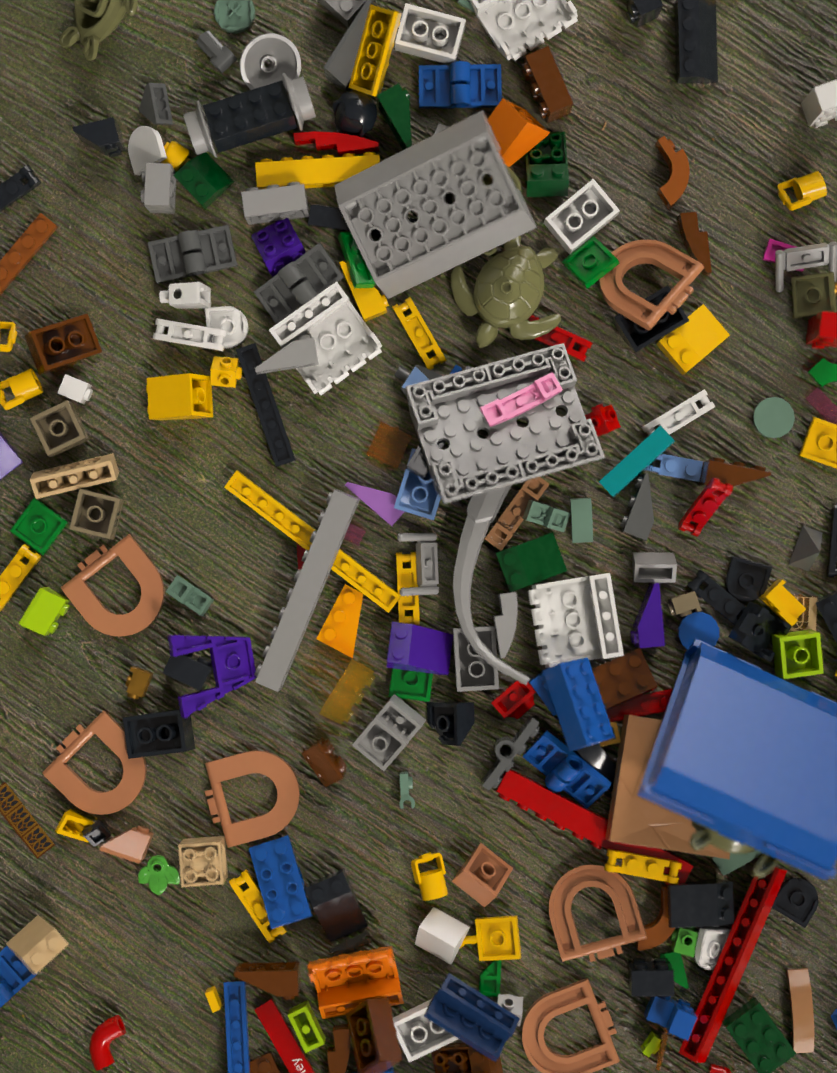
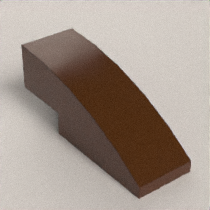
[677,211,712,276]
[327,1024,351,1073]

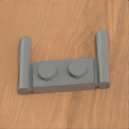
[775,242,837,292]
[397,532,439,596]

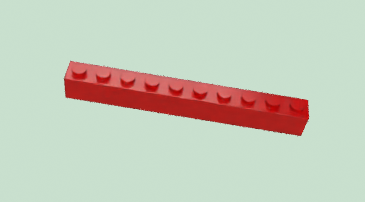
[496,769,693,885]
[678,865,787,1063]

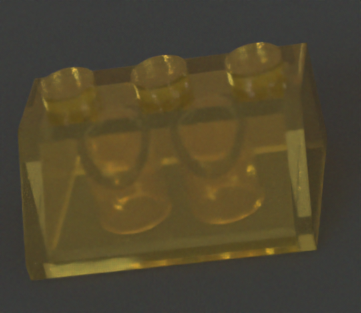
[319,658,376,724]

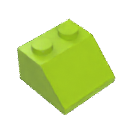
[18,587,70,636]

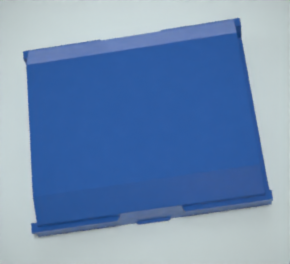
[637,638,837,880]

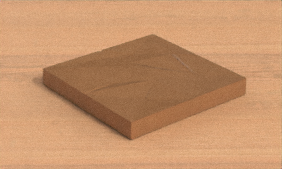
[605,714,730,859]

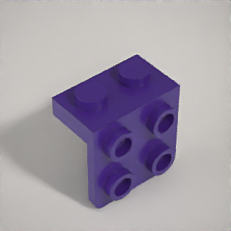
[252,218,306,277]

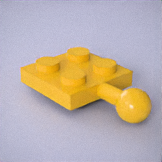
[460,916,521,961]

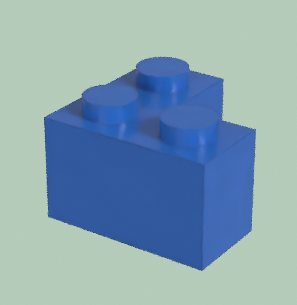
[644,996,697,1041]

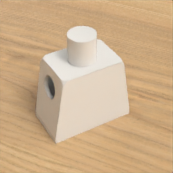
[159,282,211,309]

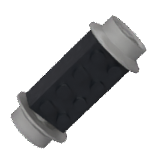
[183,73,316,158]

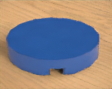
[678,612,719,649]

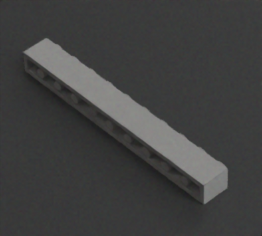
[255,489,360,692]

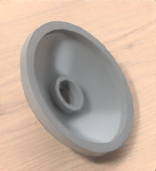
[240,33,301,92]

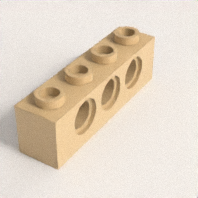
[30,453,119,499]

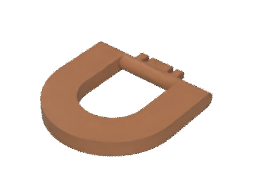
[600,240,704,330]
[61,534,165,637]
[42,710,147,815]
[205,750,300,848]
[549,864,647,962]
[521,978,620,1073]

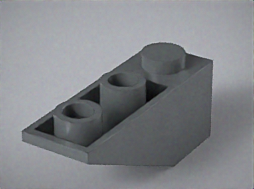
[620,473,654,541]

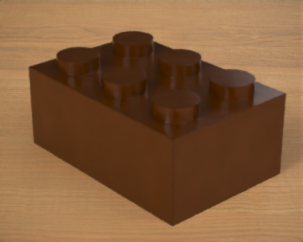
[521,46,573,124]
[592,648,657,711]
[346,998,402,1073]

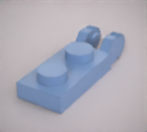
[644,454,703,482]

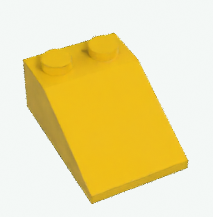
[656,304,730,375]

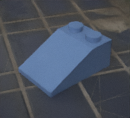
[394,448,441,520]

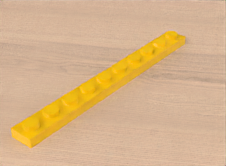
[224,471,401,613]

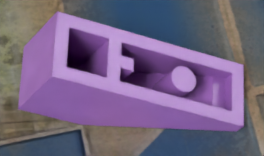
[345,482,404,526]

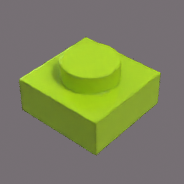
[640,1031,661,1057]

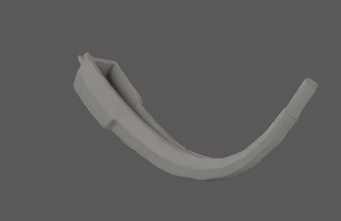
[453,485,530,685]

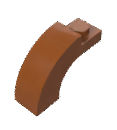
[655,136,690,209]
[635,884,675,951]

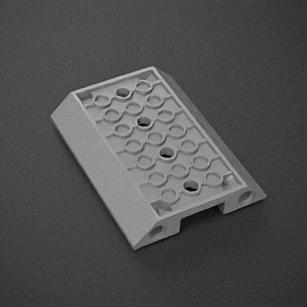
[334,110,537,299]
[405,343,604,504]

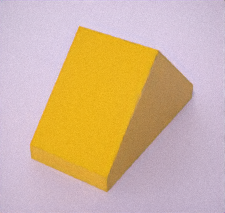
[55,809,95,843]

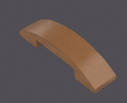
[485,477,549,551]
[786,968,814,1053]

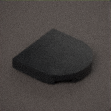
[725,556,772,602]
[772,878,819,928]

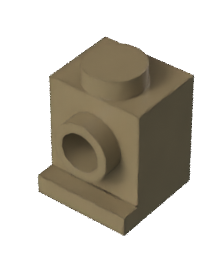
[667,591,702,617]

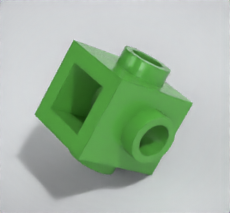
[670,927,699,958]

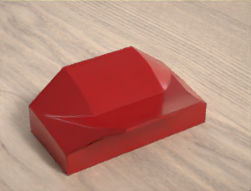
[491,680,536,719]

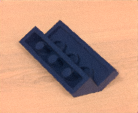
[424,973,520,1062]

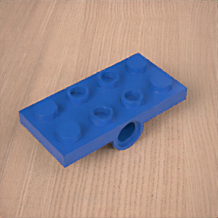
[419,61,502,109]
[522,730,612,809]
[249,835,312,929]
[0,946,40,1008]

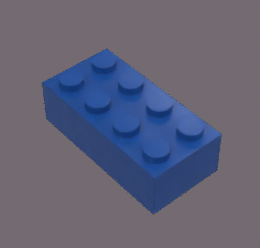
[543,657,615,752]

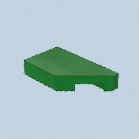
[659,951,689,989]
[479,960,501,997]

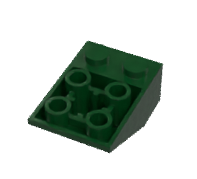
[525,132,569,197]

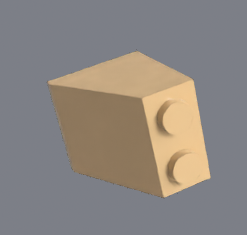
[6,915,69,975]

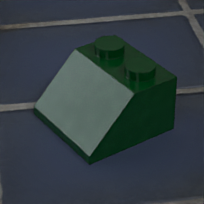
[173,152,234,210]

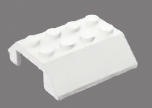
[470,0,578,61]
[269,281,382,395]
[528,573,624,668]

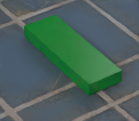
[338,232,375,288]

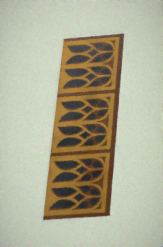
[0,782,55,859]

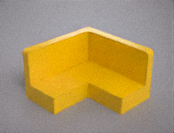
[759,579,806,626]

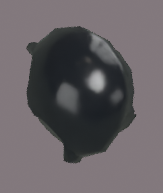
[332,90,377,137]

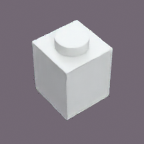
[58,374,93,404]

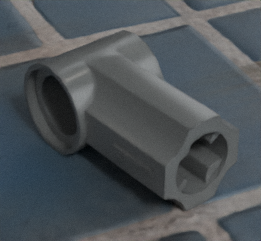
[196,30,237,74]

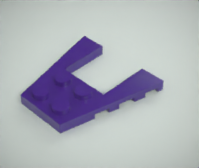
[167,635,257,718]

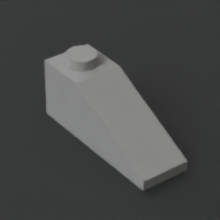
[255,335,319,374]

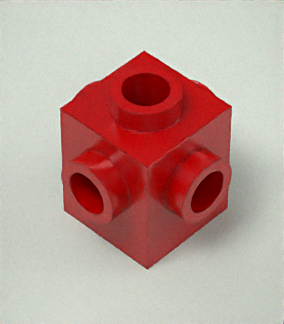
[585,404,621,437]

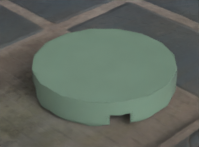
[214,0,256,34]
[753,397,795,438]

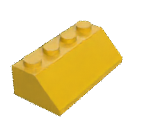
[348,4,402,97]

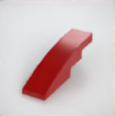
[293,131,379,157]

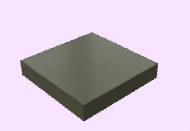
[791,272,837,319]

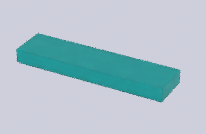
[599,425,675,497]

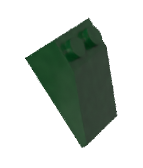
[377,83,412,150]
[495,532,567,592]

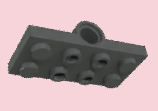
[148,225,238,284]
[254,243,345,324]
[481,715,540,791]

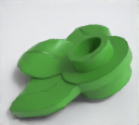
[138,855,180,895]

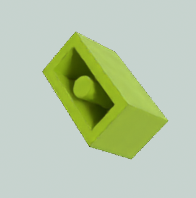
[287,1000,326,1053]

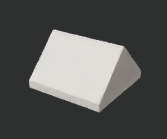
[415,907,470,965]

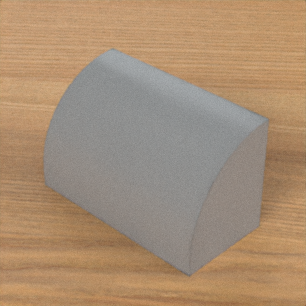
[632,552,677,583]

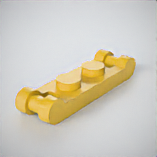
[392,297,447,370]
[0,544,42,612]
[396,552,420,626]
[604,849,682,884]
[229,869,288,943]

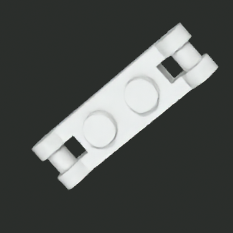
[152,318,227,351]
[641,389,716,435]

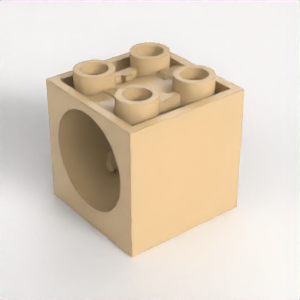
[178,836,228,887]

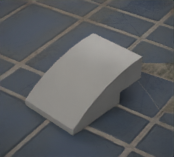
[493,592,518,658]
[352,694,426,771]

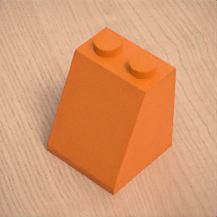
[487,98,550,167]

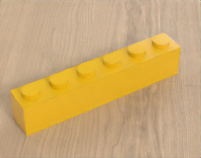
[255,152,380,190]

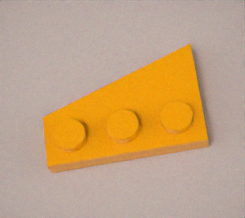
[316,584,363,658]

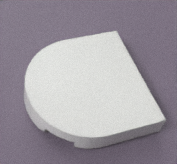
[128,126,167,176]
[205,306,249,350]
[695,927,731,970]

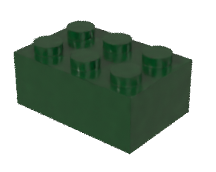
[722,997,797,1073]

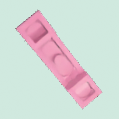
[480,372,563,427]

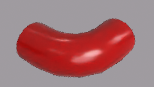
[89,1015,126,1071]

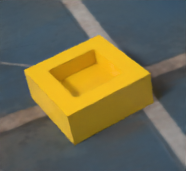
[205,986,223,1013]

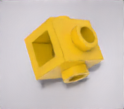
[211,356,242,388]

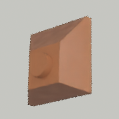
[100,826,154,864]

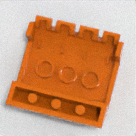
[308,946,404,1019]

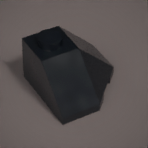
[427,701,475,746]

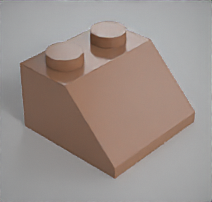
[452,843,513,907]

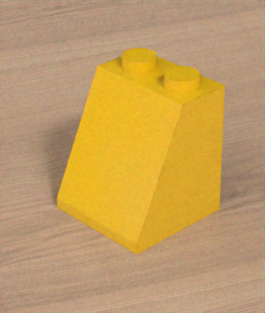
[146,373,213,420]

